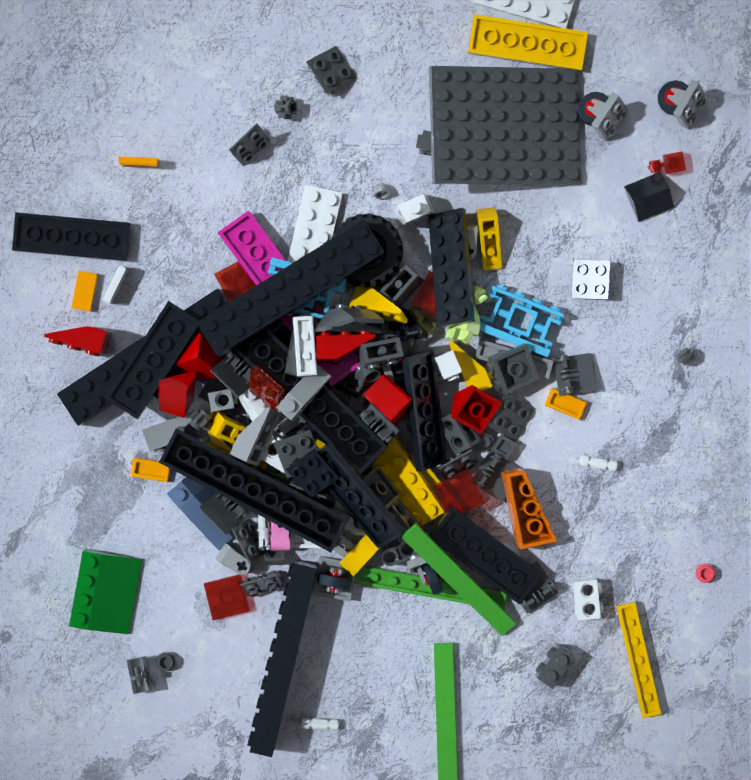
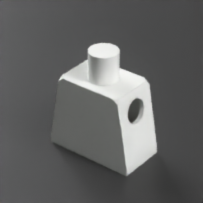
[394,194,435,227]

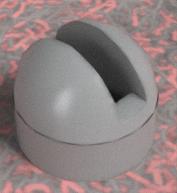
[374,183,390,200]

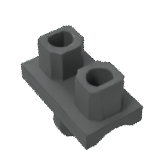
[127,656,153,694]

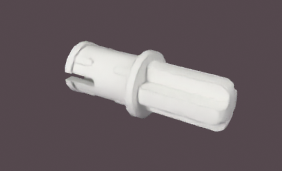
[257,515,271,550]

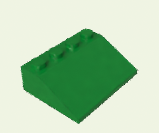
[69,549,142,634]

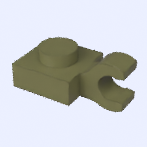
[409,305,437,339]

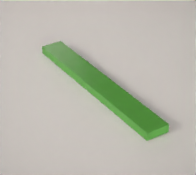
[402,523,516,636]
[354,565,507,610]
[434,642,457,780]

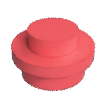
[696,564,715,583]

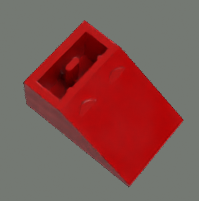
[44,326,112,357]
[316,331,376,364]

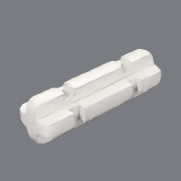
[580,455,618,471]
[301,718,339,730]

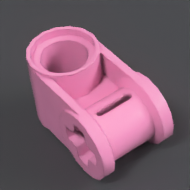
[271,522,290,551]

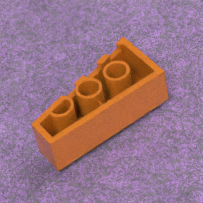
[501,468,557,550]

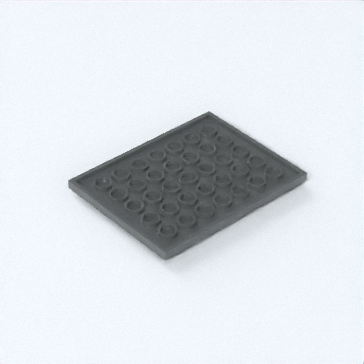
[429,66,581,185]

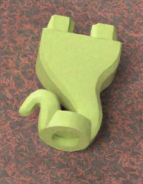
[445,285,488,344]

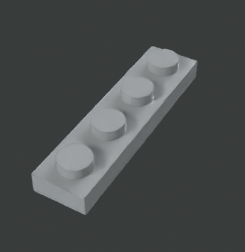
[474,339,554,379]

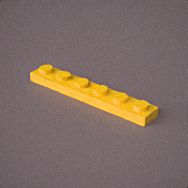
[616,601,661,718]

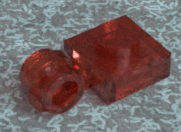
[647,151,686,174]

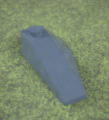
[167,477,233,550]

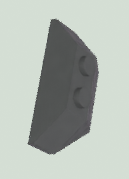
[314,305,386,335]

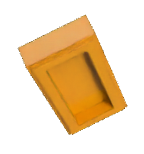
[118,156,160,168]
[71,270,98,312]
[544,388,587,420]
[130,457,171,482]

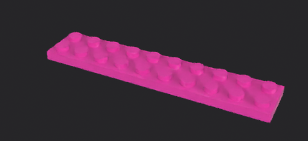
[218,210,360,387]

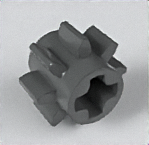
[274,96,298,119]
[189,408,213,432]

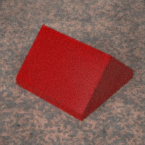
[175,333,225,382]
[157,371,196,418]
[363,374,412,426]
[451,385,502,434]

